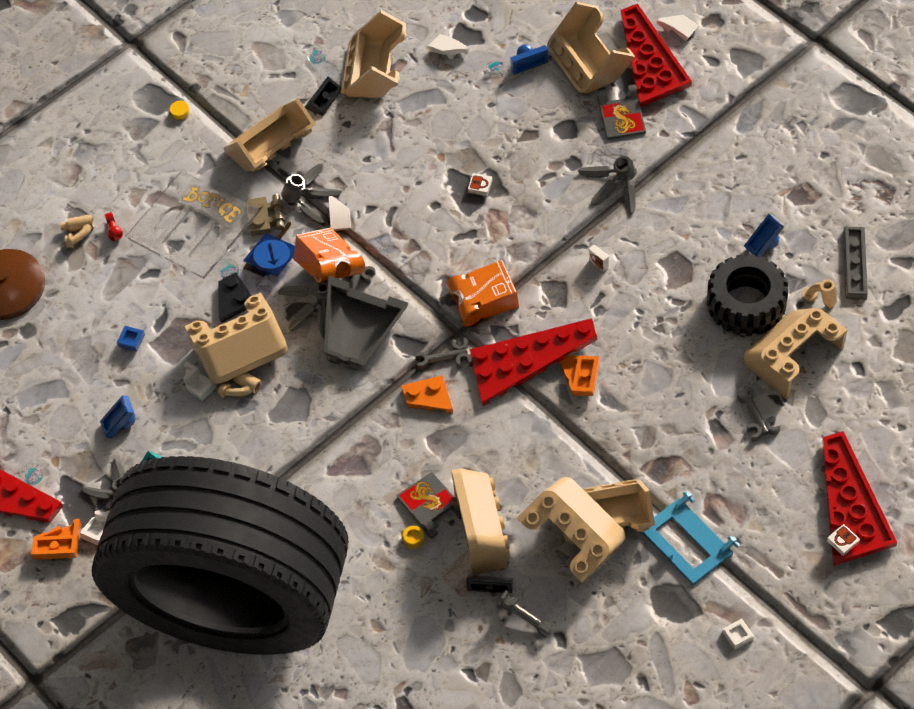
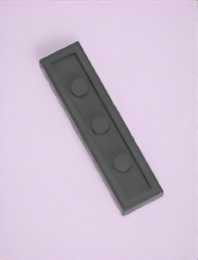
[843,226,868,299]

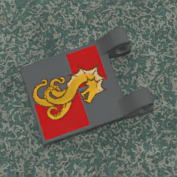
[597,84,646,140]
[396,472,461,539]

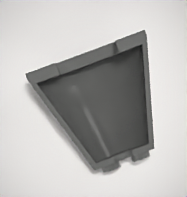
[324,276,408,371]

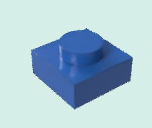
[117,326,145,352]

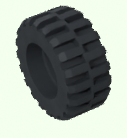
[707,254,789,336]

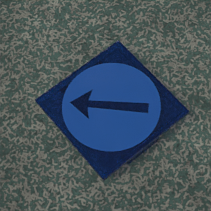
[243,233,295,277]

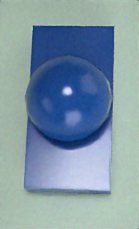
[510,44,549,75]
[744,214,785,258]
[100,395,136,438]

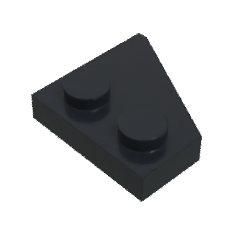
[218,272,252,323]

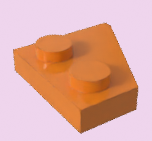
[560,355,600,396]
[401,375,453,414]
[31,519,81,560]

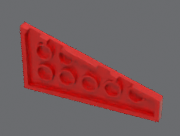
[621,3,692,107]
[470,318,598,406]
[822,431,897,566]
[0,469,63,523]

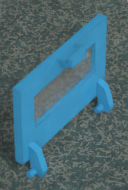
[641,491,740,585]

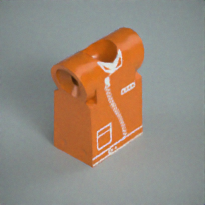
[293,228,365,283]
[446,260,519,327]

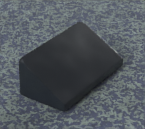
[304,76,341,116]
[466,575,514,593]

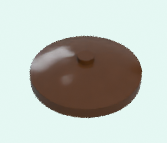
[0,249,45,320]

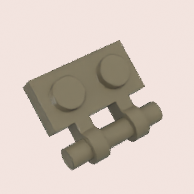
[246,194,285,236]

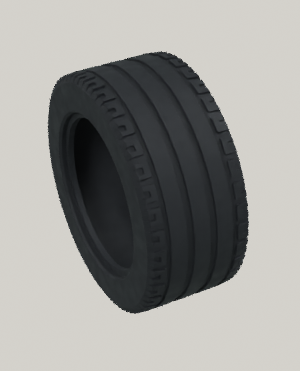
[91,456,349,655]

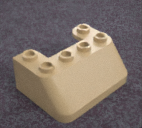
[547,2,635,94]
[341,10,406,98]
[223,98,316,173]
[184,293,288,384]
[743,308,847,400]
[451,468,511,575]
[517,477,625,584]
[562,480,655,544]

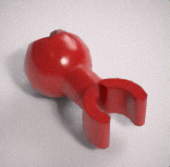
[104,212,123,241]

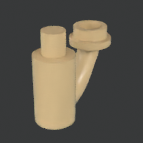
[60,215,94,248]
[802,279,837,308]
[218,372,262,399]

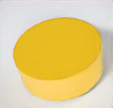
[170,101,190,120]
[402,526,425,549]

